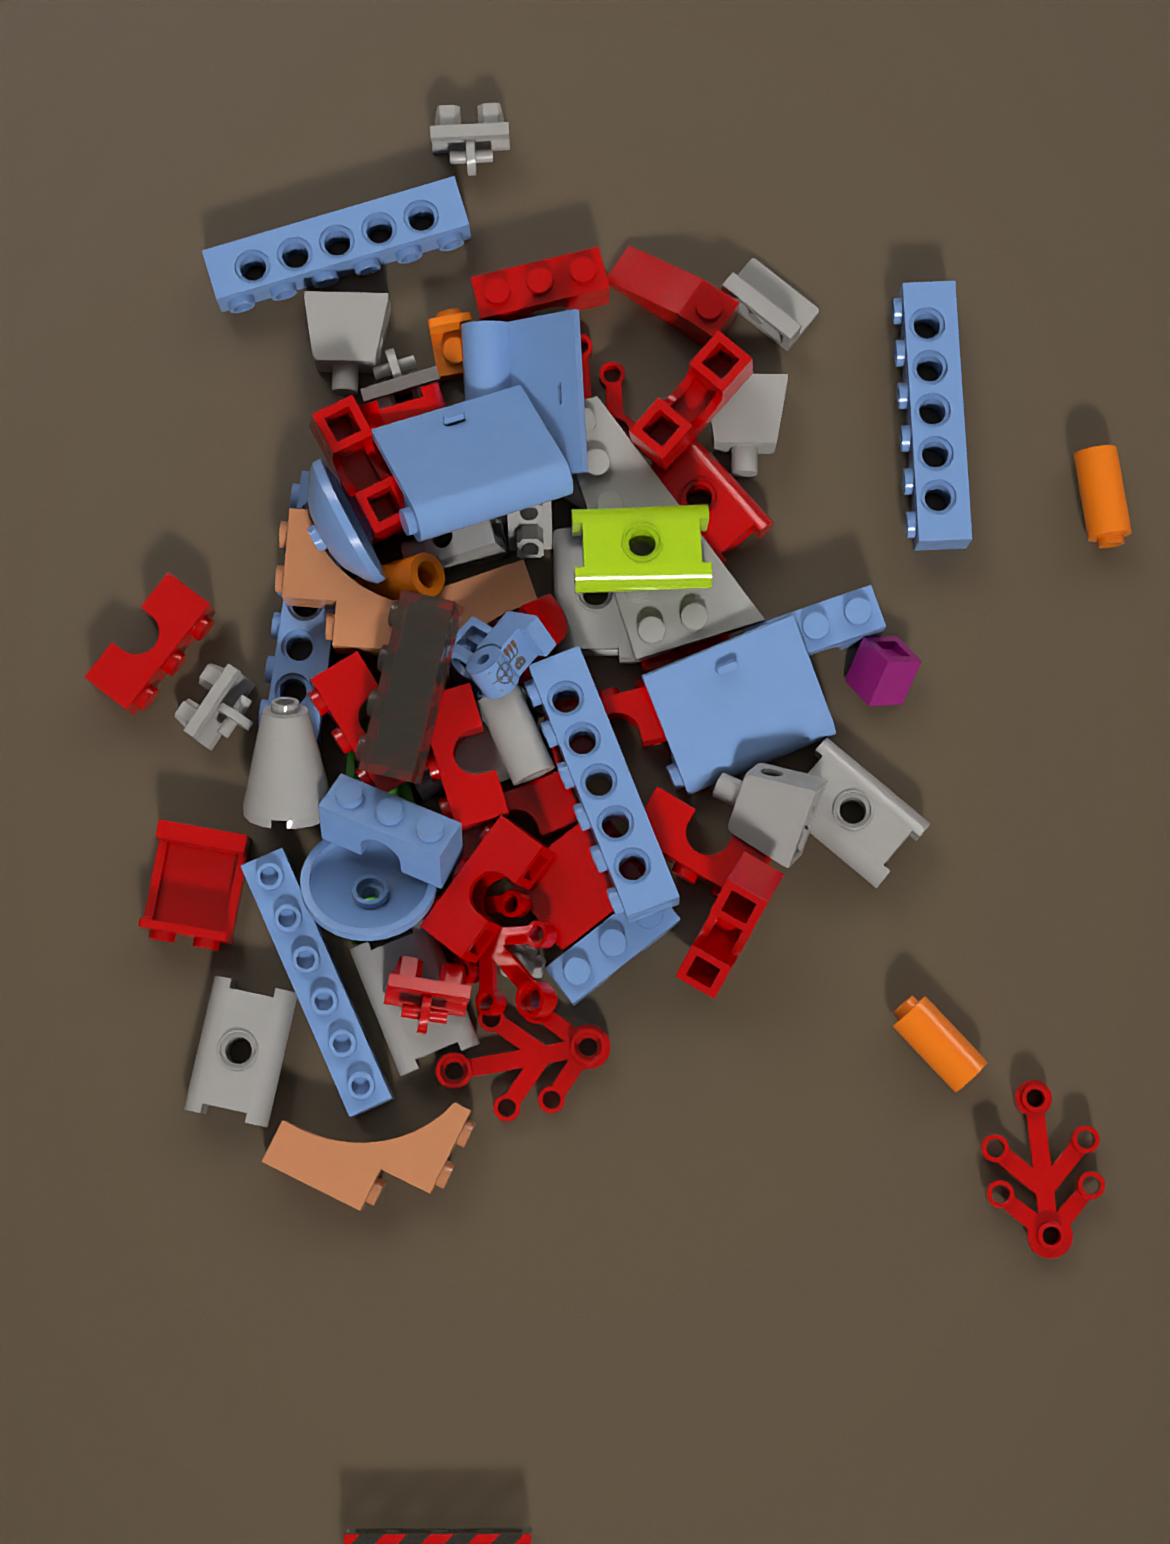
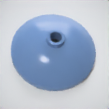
[307,458,386,584]
[300,839,438,941]

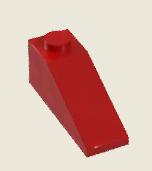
[607,246,740,347]

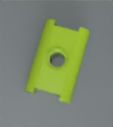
[571,504,712,593]

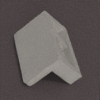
[721,258,819,351]

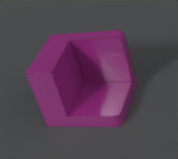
[845,636,922,706]

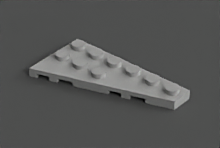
[574,396,765,662]

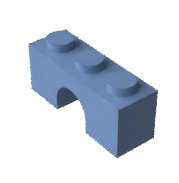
[743,585,886,656]
[318,773,463,889]
[545,907,681,1006]

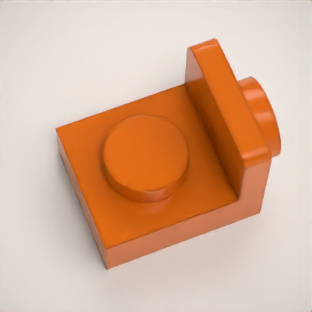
[428,309,473,381]

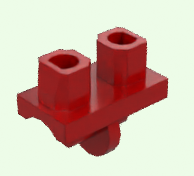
[383,956,471,1035]

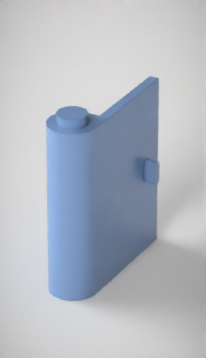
[461,309,588,474]
[371,385,573,542]
[642,614,836,796]

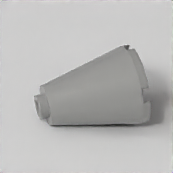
[243,697,330,829]

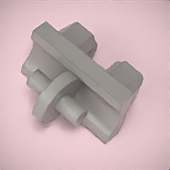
[430,103,510,176]
[360,348,440,409]
[507,501,553,558]
[175,663,256,751]

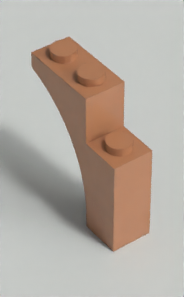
[275,508,446,659]
[382,559,537,738]
[261,1103,476,1211]

